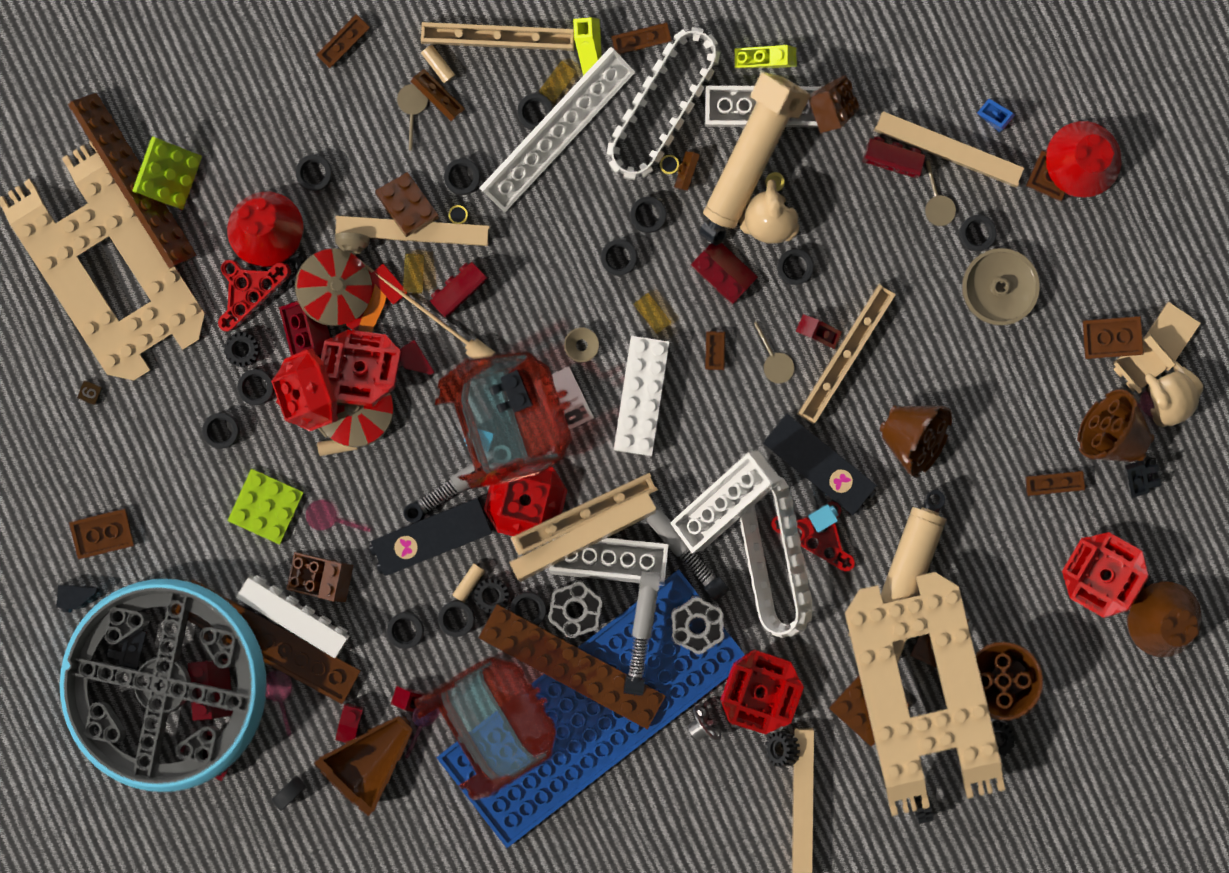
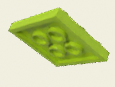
[132,137,202,210]
[227,469,304,545]

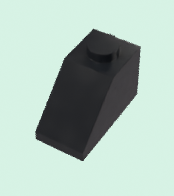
[56,584,100,613]

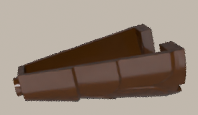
[314,716,413,817]

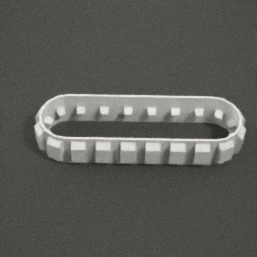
[607,27,720,180]
[740,472,813,638]

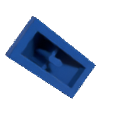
[977,99,1015,132]

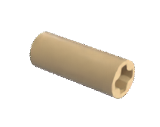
[421,45,455,84]
[317,440,358,456]
[452,563,485,602]

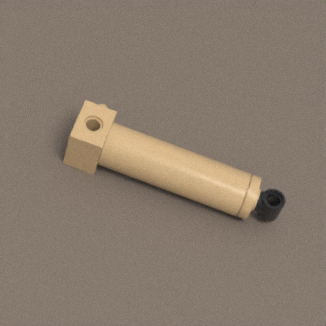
[699,72,811,246]
[848,490,947,664]

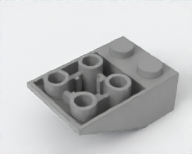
[535,366,594,435]

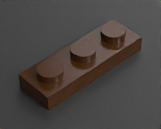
[316,14,370,69]
[611,22,672,55]
[410,69,465,122]
[1025,471,1085,496]

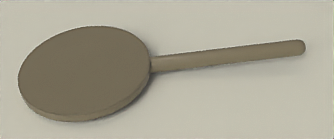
[397,84,428,151]
[925,161,956,226]
[754,322,794,383]

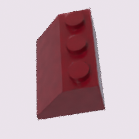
[862,136,925,179]
[690,243,758,305]
[430,262,488,318]
[279,301,330,357]
[188,658,233,721]

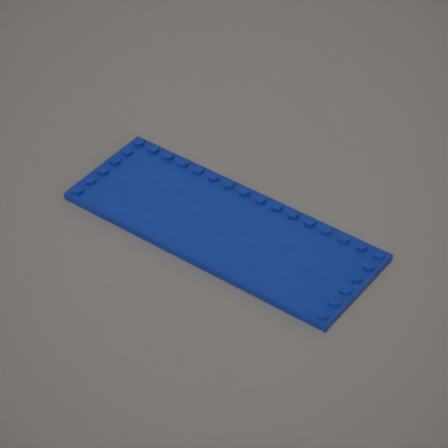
[436,569,745,848]

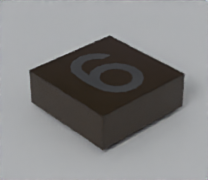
[77,380,103,405]

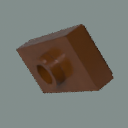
[674,151,700,191]
[705,331,725,370]

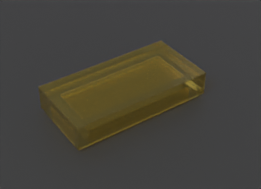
[539,60,577,103]
[403,254,424,294]
[633,293,672,334]

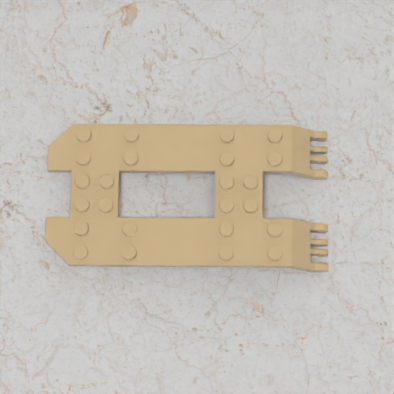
[0,142,205,380]
[845,572,1005,816]

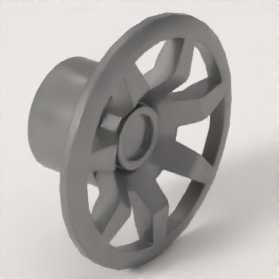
[688,705,721,741]

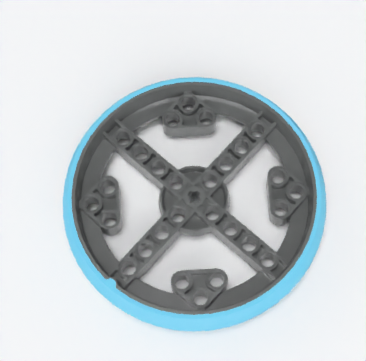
[60,579,266,792]

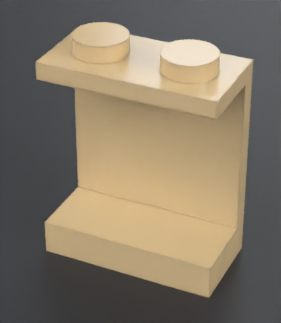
[1114,333,1175,394]

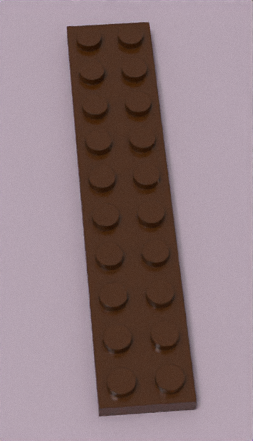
[68,93,197,269]
[175,579,361,704]
[478,604,666,729]

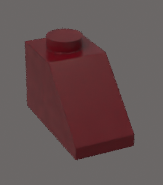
[795,314,842,349]
[399,340,435,375]
[391,686,438,716]
[335,703,364,743]

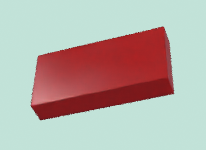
[370,264,408,305]

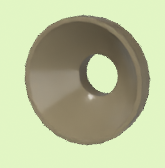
[335,232,370,254]
[564,327,599,362]

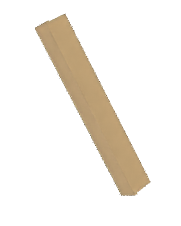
[421,22,575,51]
[873,112,1024,188]
[335,216,490,246]
[797,284,896,424]
[511,473,657,555]
[509,492,656,582]
[792,727,814,873]

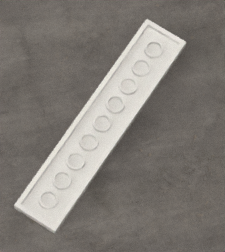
[480,47,635,212]

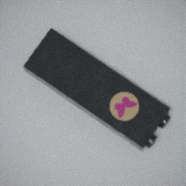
[762,413,877,515]
[369,498,492,576]

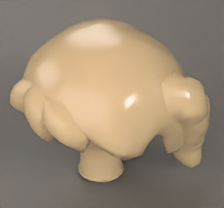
[739,180,799,244]
[1145,362,1203,427]

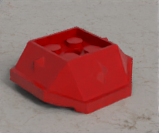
[321,330,401,407]
[271,348,338,432]
[484,458,568,536]
[1062,532,1149,618]
[720,649,804,734]

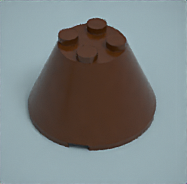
[1077,389,1154,462]
[879,405,952,478]
[1127,581,1202,657]
[975,642,1043,720]

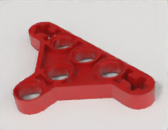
[218,260,291,331]
[771,502,855,571]

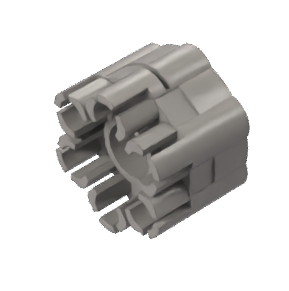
[548,580,602,638]
[671,596,724,654]

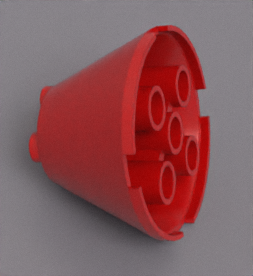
[1046,121,1122,197]
[227,192,304,267]

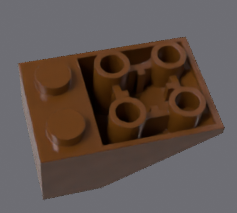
[809,75,859,133]
[286,552,354,603]

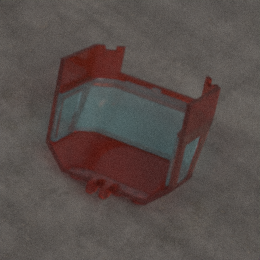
[435,351,572,489]
[414,657,556,800]

